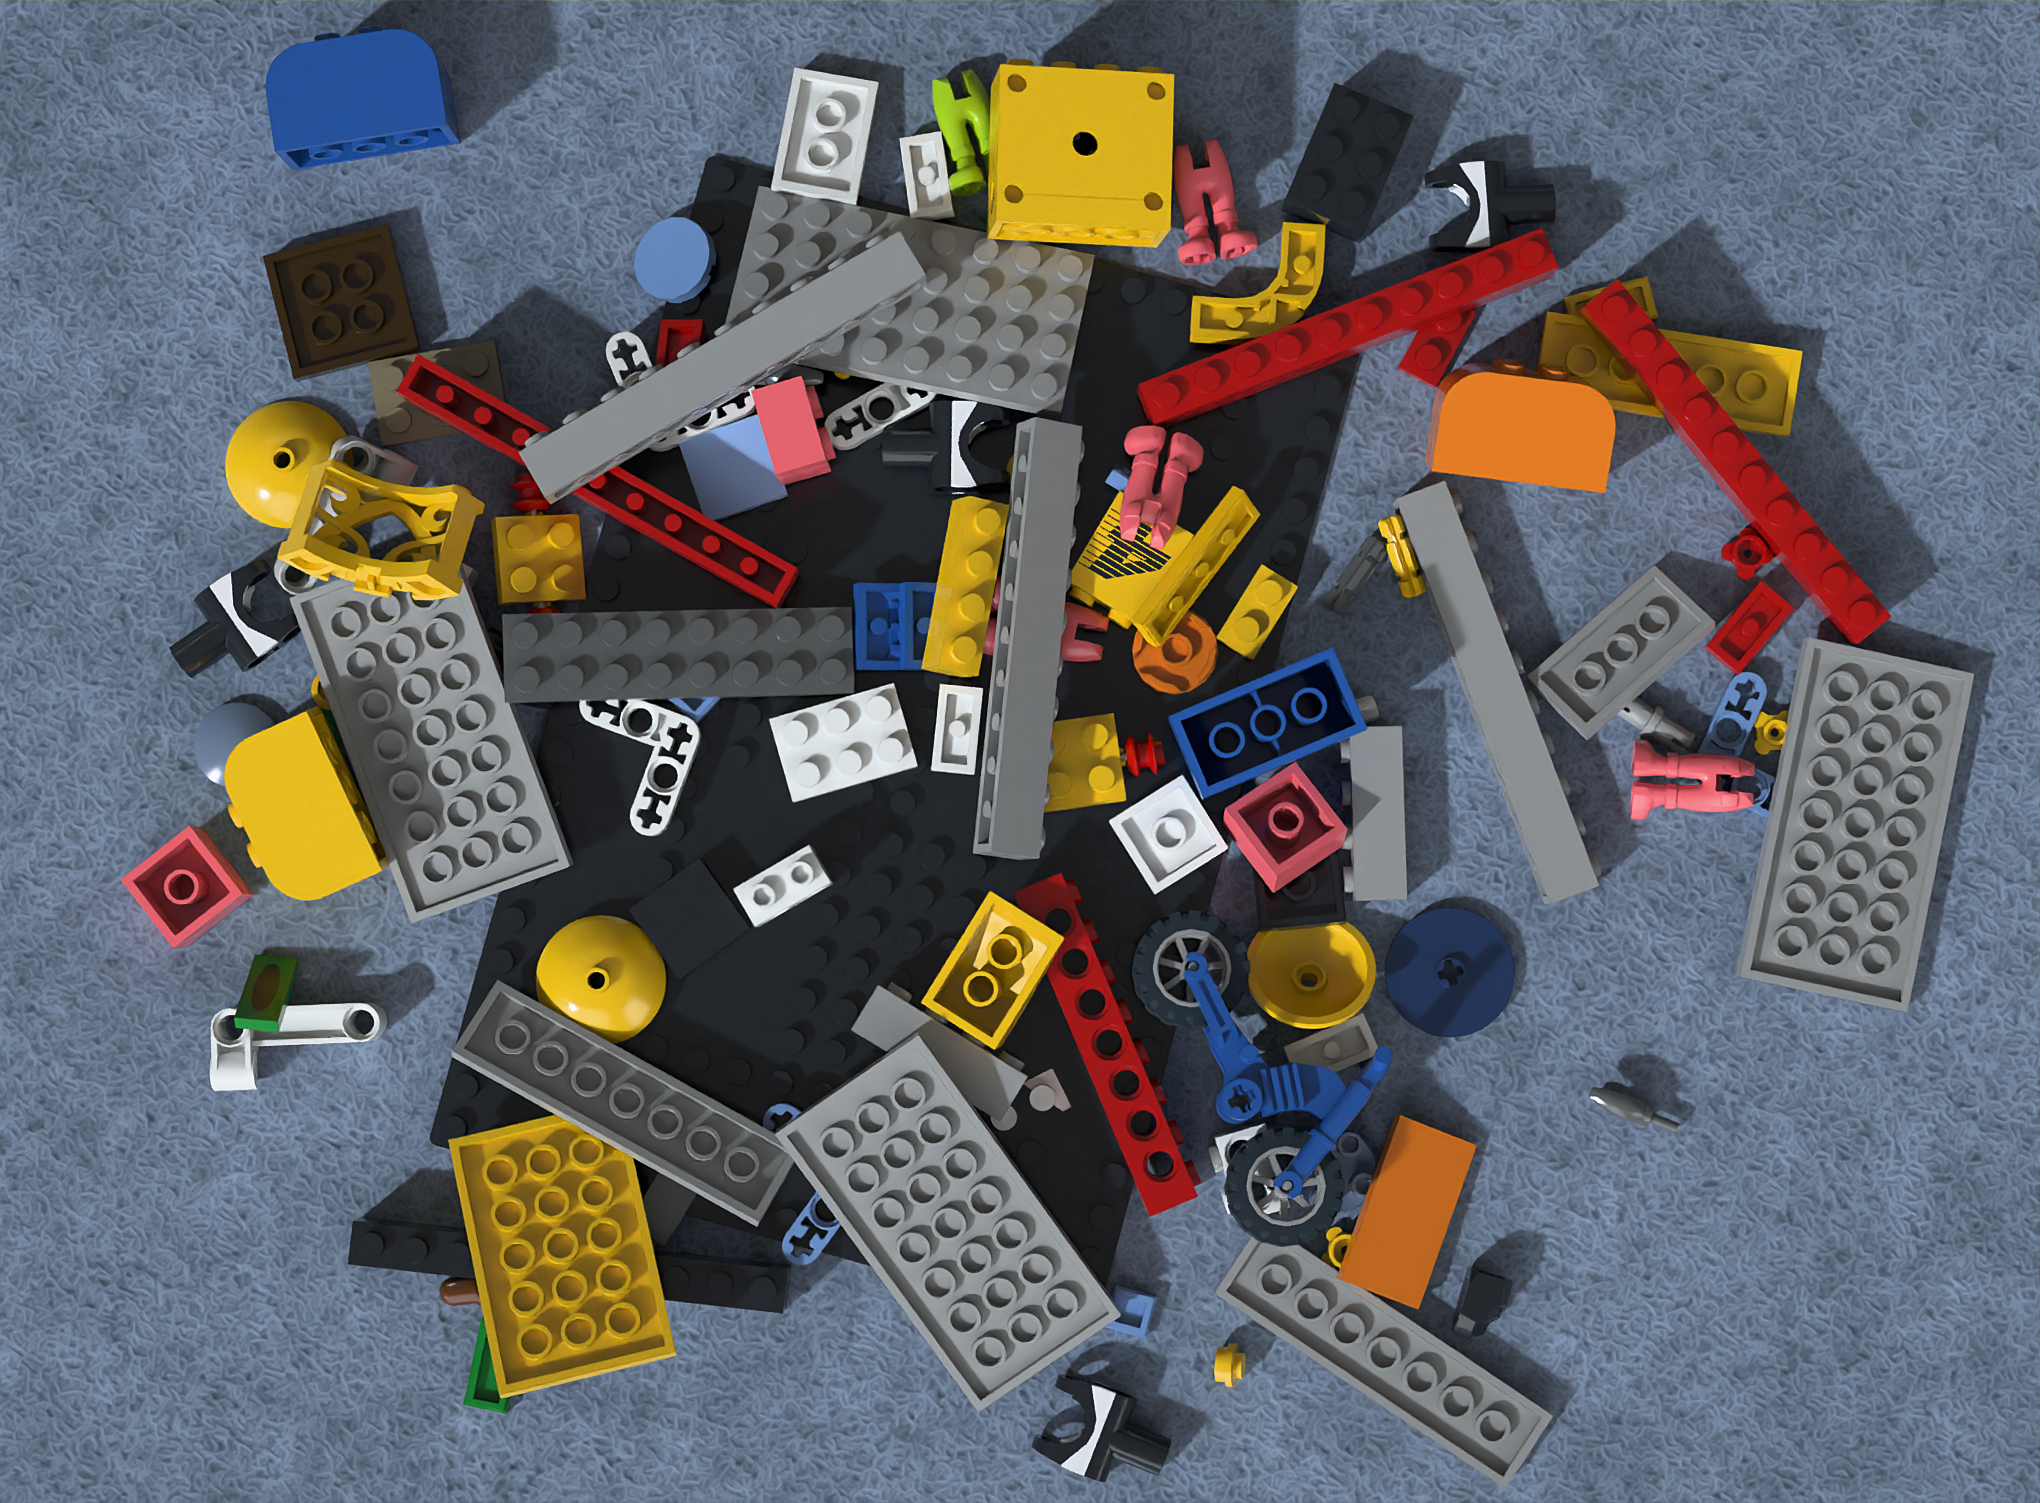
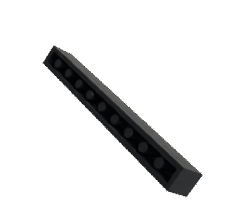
[348,1217,791,1314]

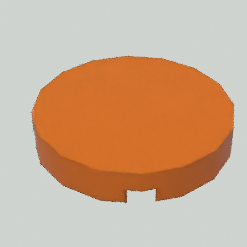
[1132,610,1218,695]

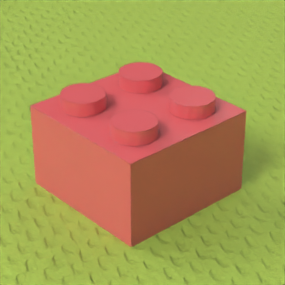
[751,376,836,485]
[1222,762,1347,893]
[120,825,254,948]

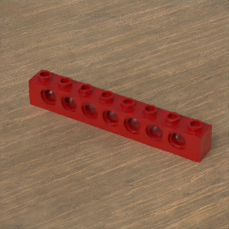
[1013,873,1202,1217]

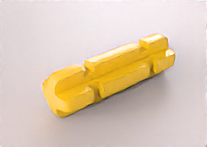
[1378,514,1426,598]

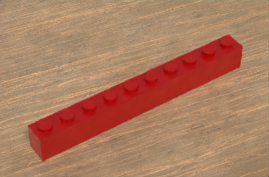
[1137,228,1559,428]
[1577,279,1892,644]
[396,354,800,609]

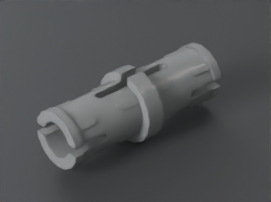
[1617,697,1696,754]

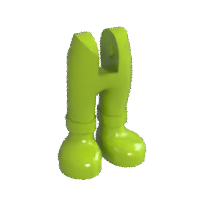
[932,68,990,197]

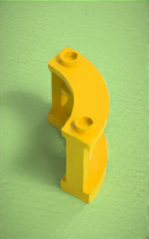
[277,459,485,600]

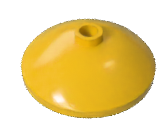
[225,401,354,529]
[536,915,667,1044]
[1247,922,1376,1029]

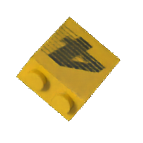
[1069,491,1194,629]

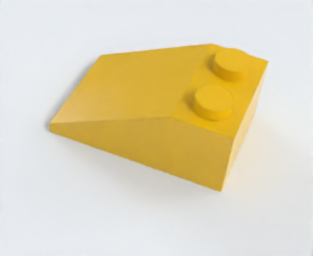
[921,891,1065,1050]

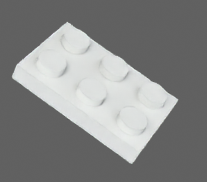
[771,68,879,206]
[769,683,918,803]

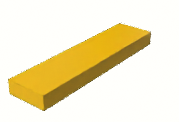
[1131,486,1260,648]

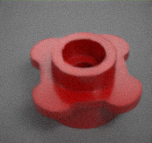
[1721,528,1773,580]

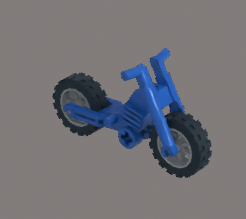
[1132,910,1393,1247]

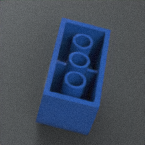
[265,26,460,170]
[1168,647,1368,799]

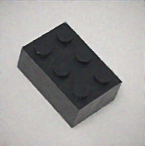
[1281,83,1414,243]

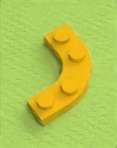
[1189,222,1326,345]

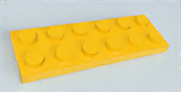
[1538,311,1803,438]

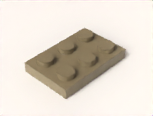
[368,340,507,448]

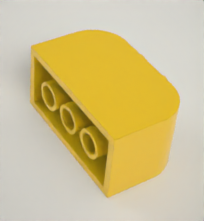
[224,705,389,900]

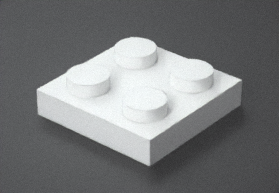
[1109,775,1228,895]

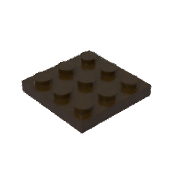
[263,224,421,382]

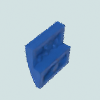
[853,582,937,670]

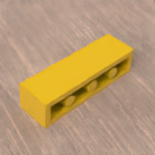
[921,496,1010,678]

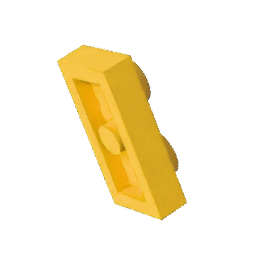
[1216,564,1298,661]

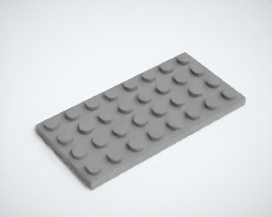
[725,186,1095,419]
[289,548,574,924]
[1736,637,1975,1012]
[775,1031,1121,1412]

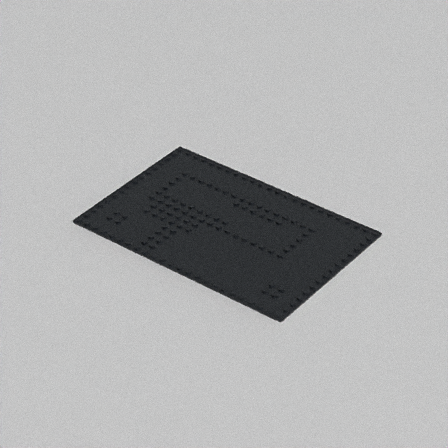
[430,156,1359,1288]

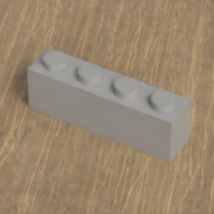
[1339,726,1407,901]
[851,982,1028,1121]

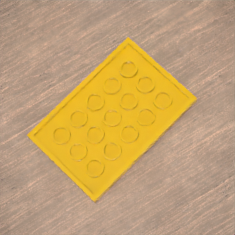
[448,1115,677,1399]

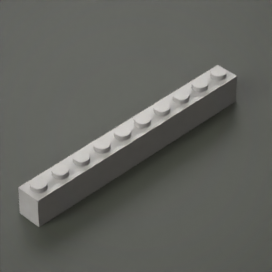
[518,231,927,504]
[973,417,1085,860]
[1393,481,1601,904]

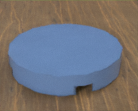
[634,217,717,303]

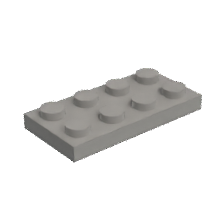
[1527,565,1715,740]

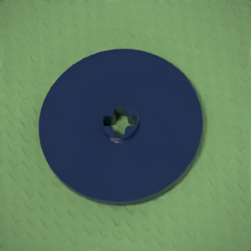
[1384,908,1515,1037]

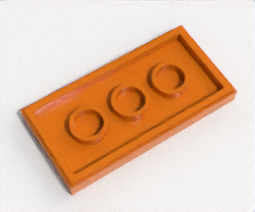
[1336,1114,1477,1310]

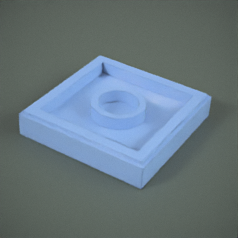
[679,414,788,522]

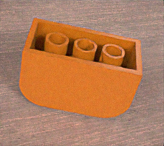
[1425,358,1616,493]

